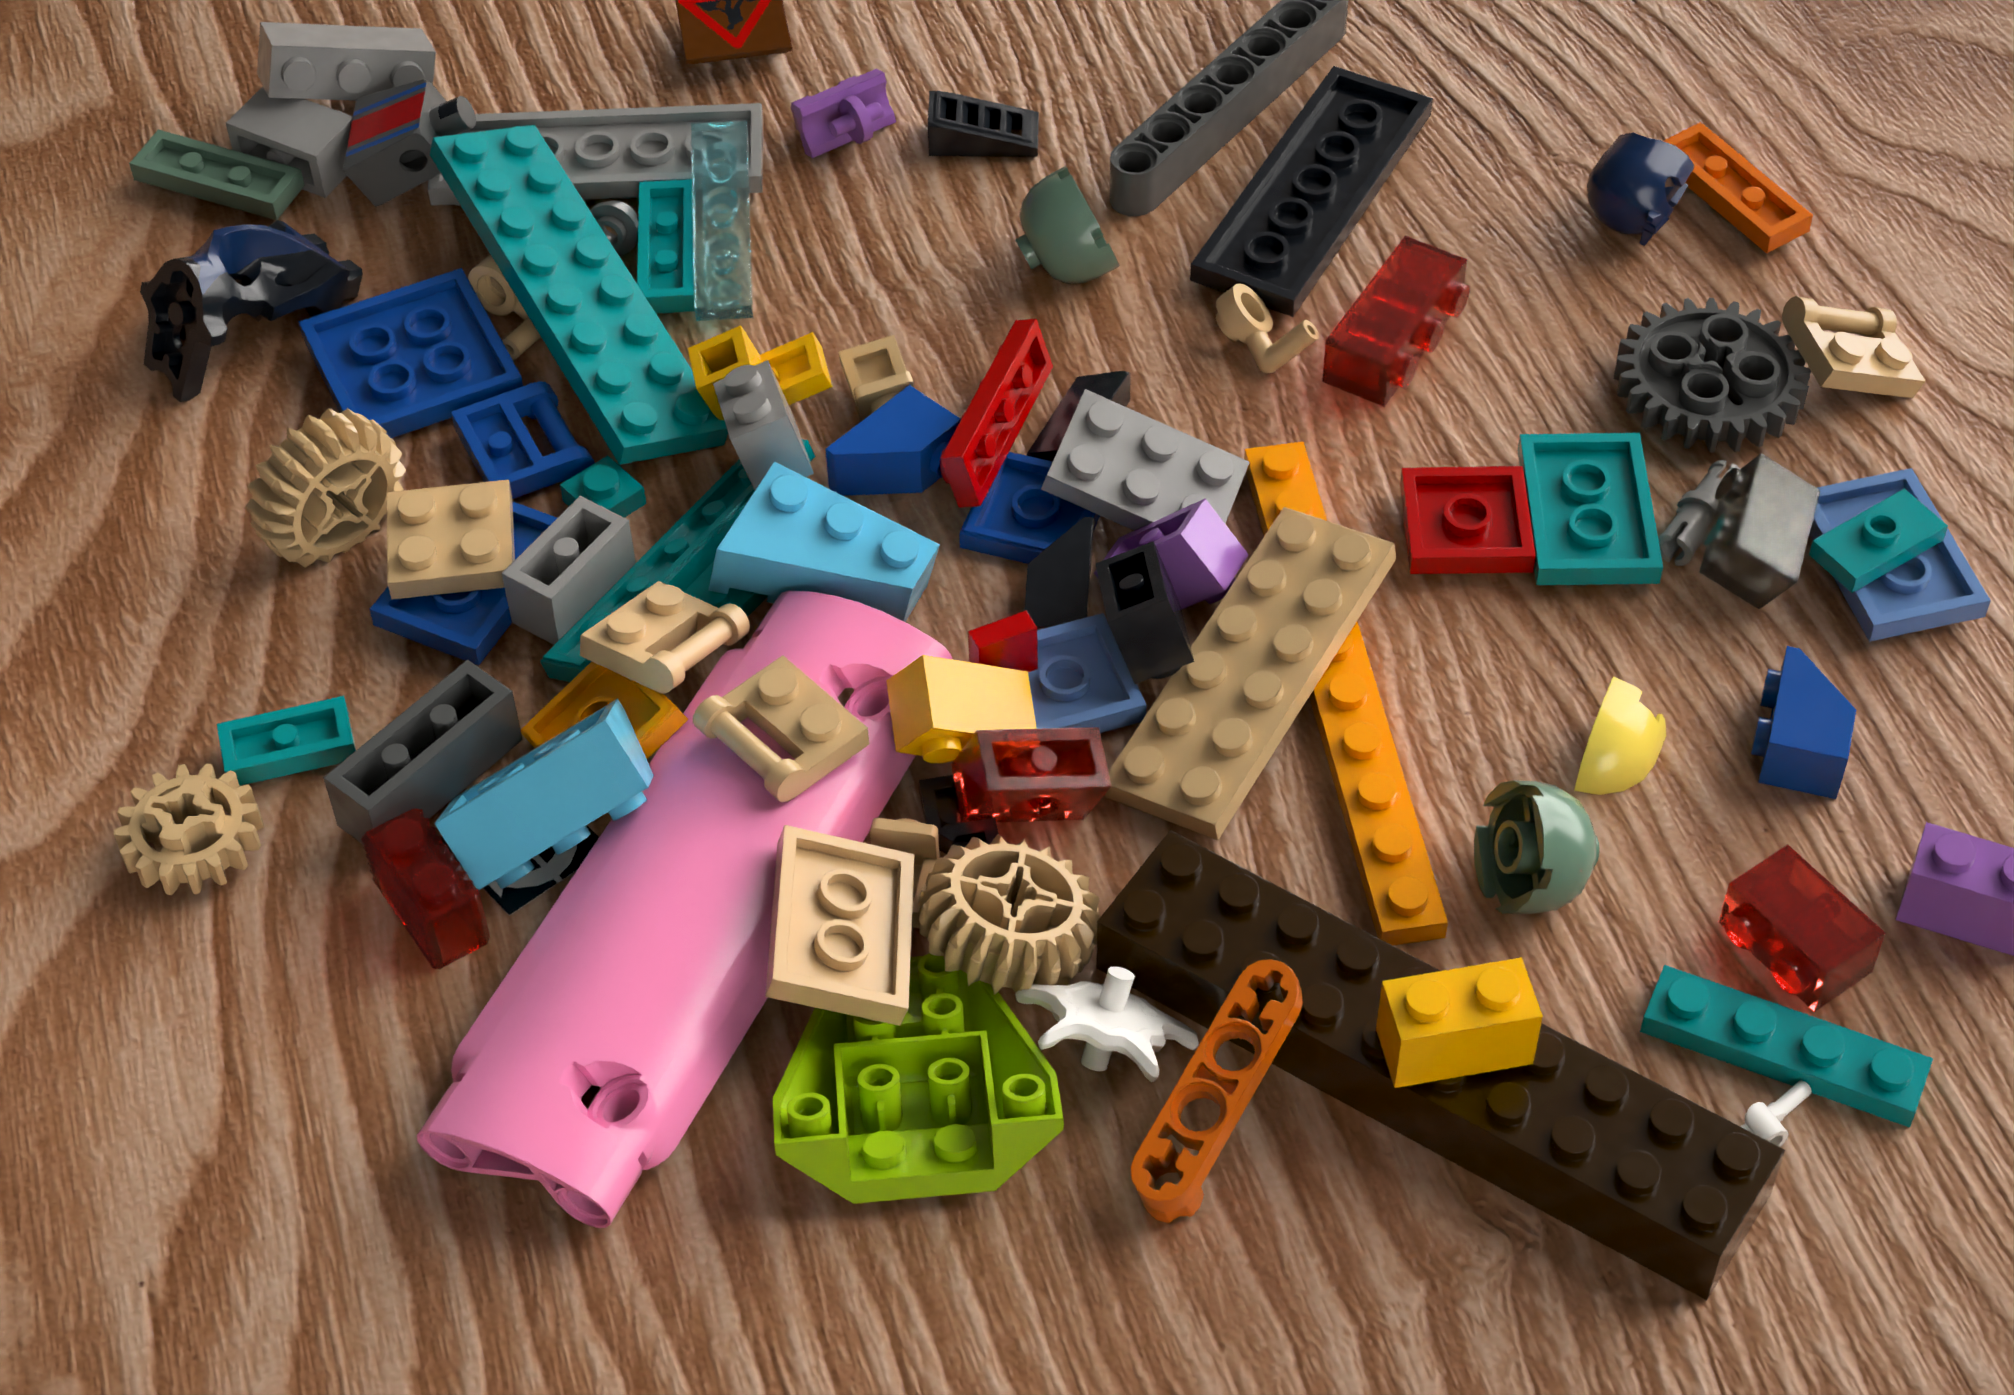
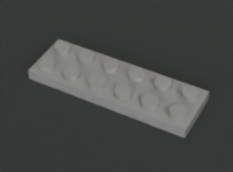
[428,103,763,206]

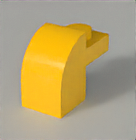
[687,325,832,420]

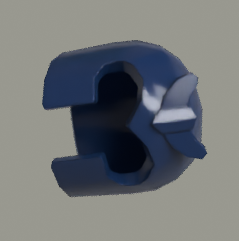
[1587,132,1694,246]

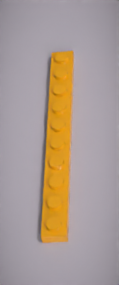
[1244,441,1448,946]

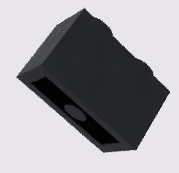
[1095,541,1195,684]

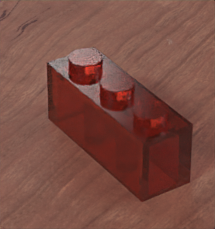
[1322,236,1470,407]

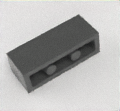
[323,660,523,859]

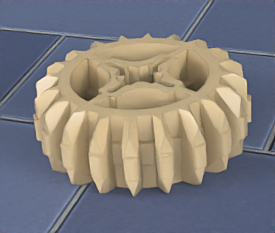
[245,408,406,568]
[918,834,1101,995]

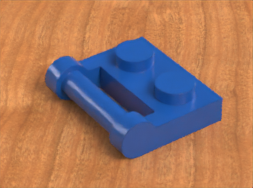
[451,381,595,499]

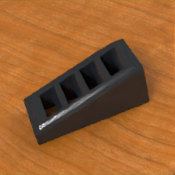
[928,91,1039,157]

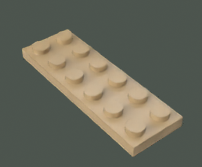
[1102,507,1396,840]

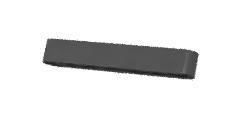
[1109,0,1348,217]

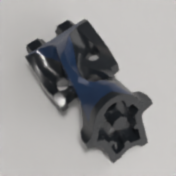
[140,220,363,402]

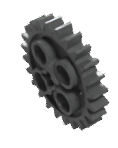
[1614,298,1811,453]

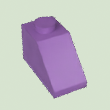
[1094,499,1249,610]

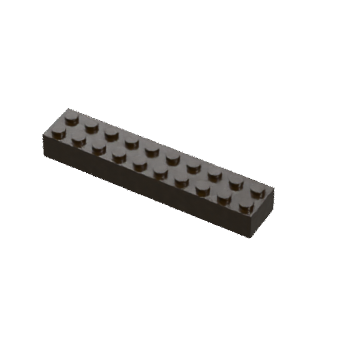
[1096,830,1785,1300]

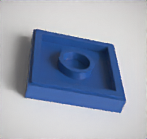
[959,452,1100,564]

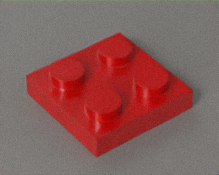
[1400,466,1536,574]

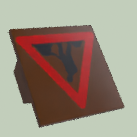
[675,0,793,64]

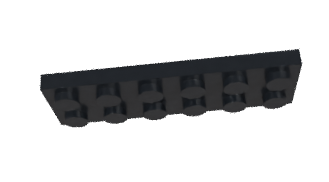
[1190,66,1433,317]

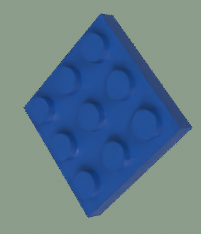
[299,268,523,438]

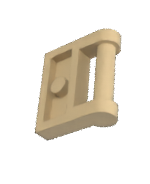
[1782,296,1925,398]
[580,581,750,694]
[693,655,869,802]

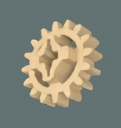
[114,764,264,895]

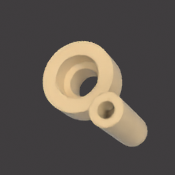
[468,255,541,359]
[1216,283,1319,374]

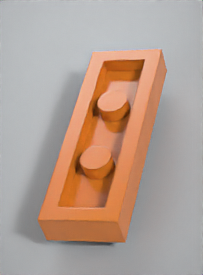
[1664,122,1813,254]

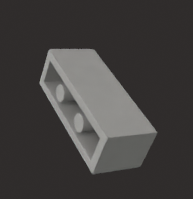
[257,22,436,101]

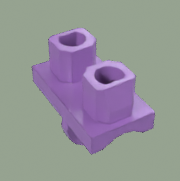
[791,68,896,158]

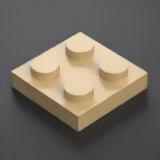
[386,480,515,599]

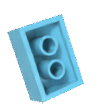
[434,699,654,891]

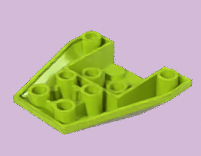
[773,954,1064,1204]

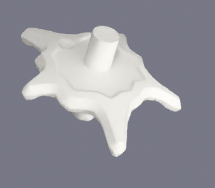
[1015,967,1199,1082]

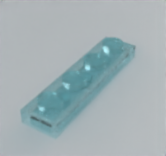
[691,121,753,321]

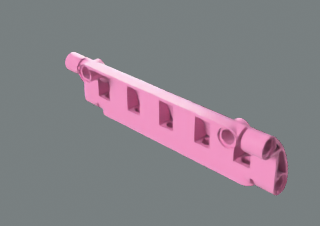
[417,591,953,1228]

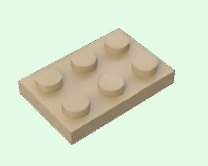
[765,825,914,1026]

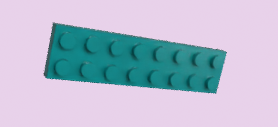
[430,125,728,465]

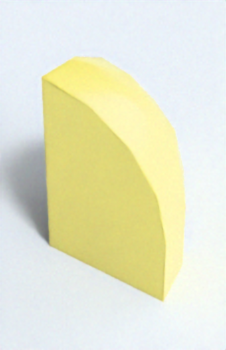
[1574,676,1666,795]

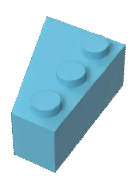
[708,461,940,622]

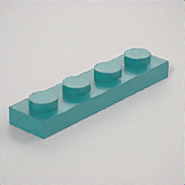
[1640,965,1933,1128]

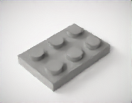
[1041,389,1250,531]

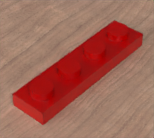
[940,318,1053,508]

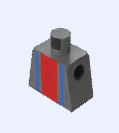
[343,79,476,207]

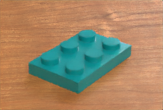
[1517,433,1663,585]

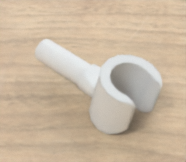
[1740,1080,1812,1147]

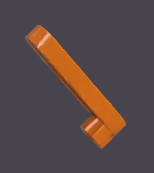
[1131,959,1303,1223]

